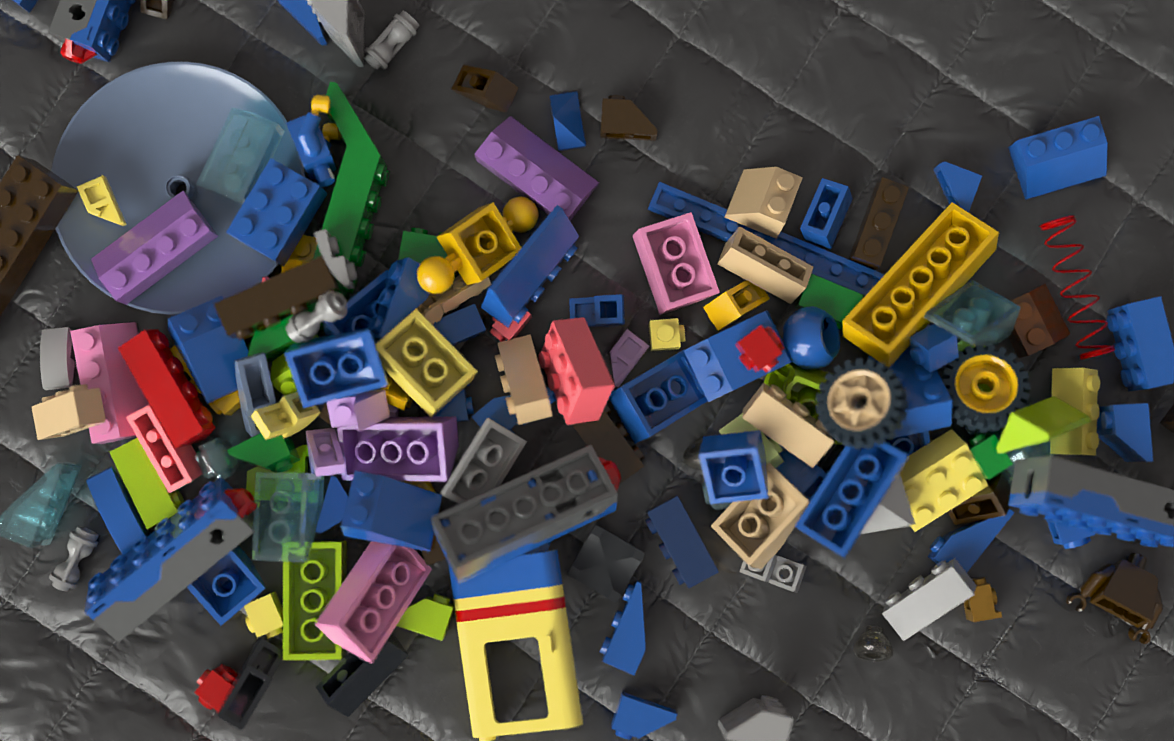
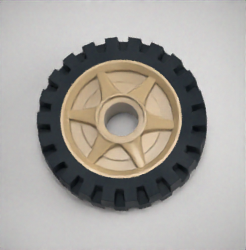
[816,358,908,449]

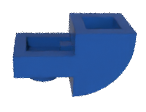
[569,294,625,327]

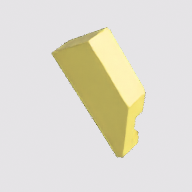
[77,175,127,226]

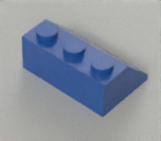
[1008,116,1108,200]

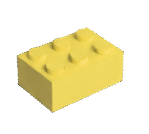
[376,309,477,418]
[899,429,988,532]

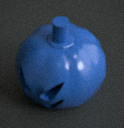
[781,306,840,370]

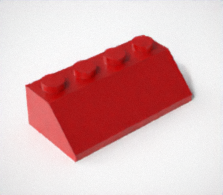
[118,329,215,448]

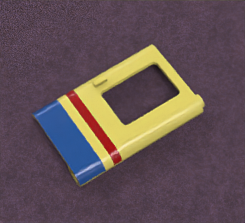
[448,550,583,741]

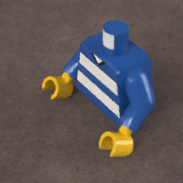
[286,95,342,187]

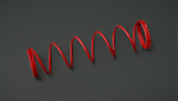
[1039,215,1116,360]

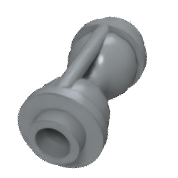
[364,11,419,70]
[286,291,347,343]
[49,526,99,592]

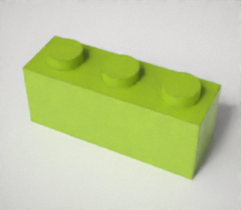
[109,438,185,529]

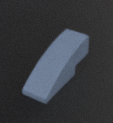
[235,352,276,437]

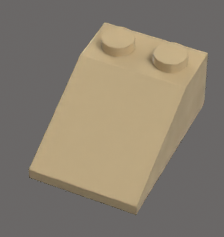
[711,463,810,569]

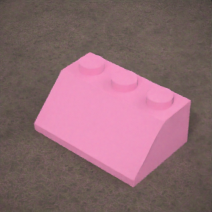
[633,212,720,315]

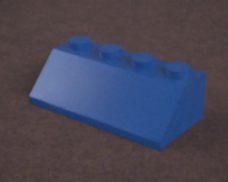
[481,205,579,328]
[795,443,909,558]

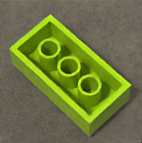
[283,541,347,660]

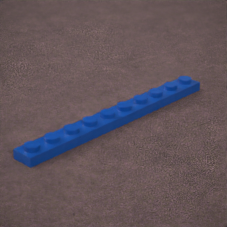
[648,182,885,298]

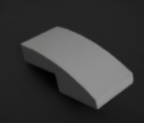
[315,230,357,289]
[40,327,75,390]
[739,555,807,593]

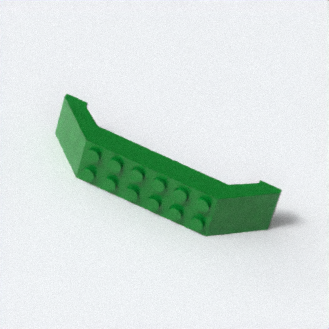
[247,81,390,363]

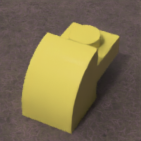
[251,392,321,440]

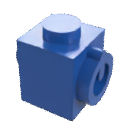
[1047,520,1096,549]

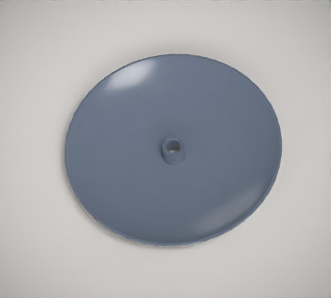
[51,62,305,315]

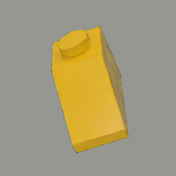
[703,280,770,331]

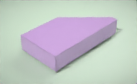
[610,329,649,388]

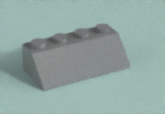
[307,0,365,67]

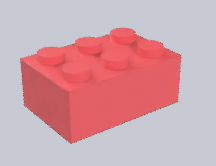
[538,317,614,425]

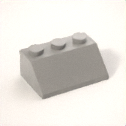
[718,695,793,741]

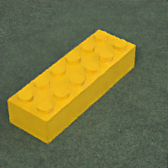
[843,202,999,368]

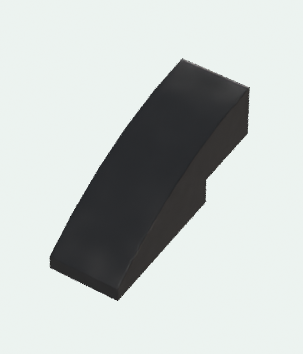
[216,638,283,731]

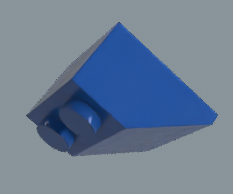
[1097,403,1153,462]
[699,430,769,504]
[187,545,266,625]

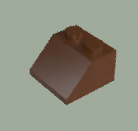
[994,284,1070,358]

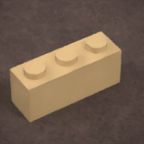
[717,226,813,304]
[495,335,552,425]
[742,383,834,468]
[32,384,106,440]

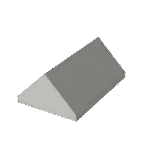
[441,418,527,504]
[861,473,916,534]

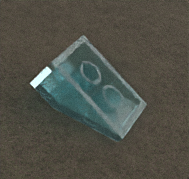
[924,280,1021,346]
[0,463,82,547]
[252,472,324,562]

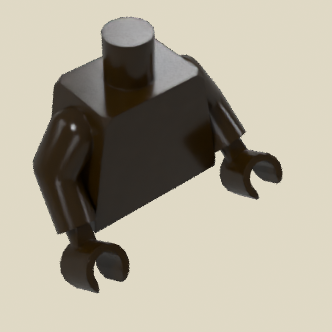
[1066,553,1163,644]

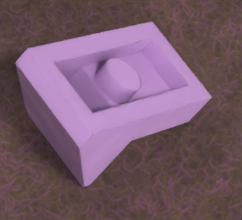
[327,389,390,431]
[306,428,345,477]

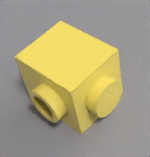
[648,318,685,352]
[244,592,283,639]

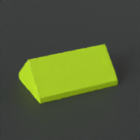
[997,396,1091,454]

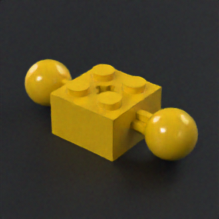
[417,197,539,294]

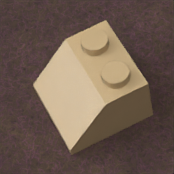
[725,167,803,239]

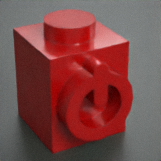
[735,325,785,373]
[194,664,238,712]

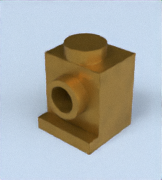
[963,577,1002,622]

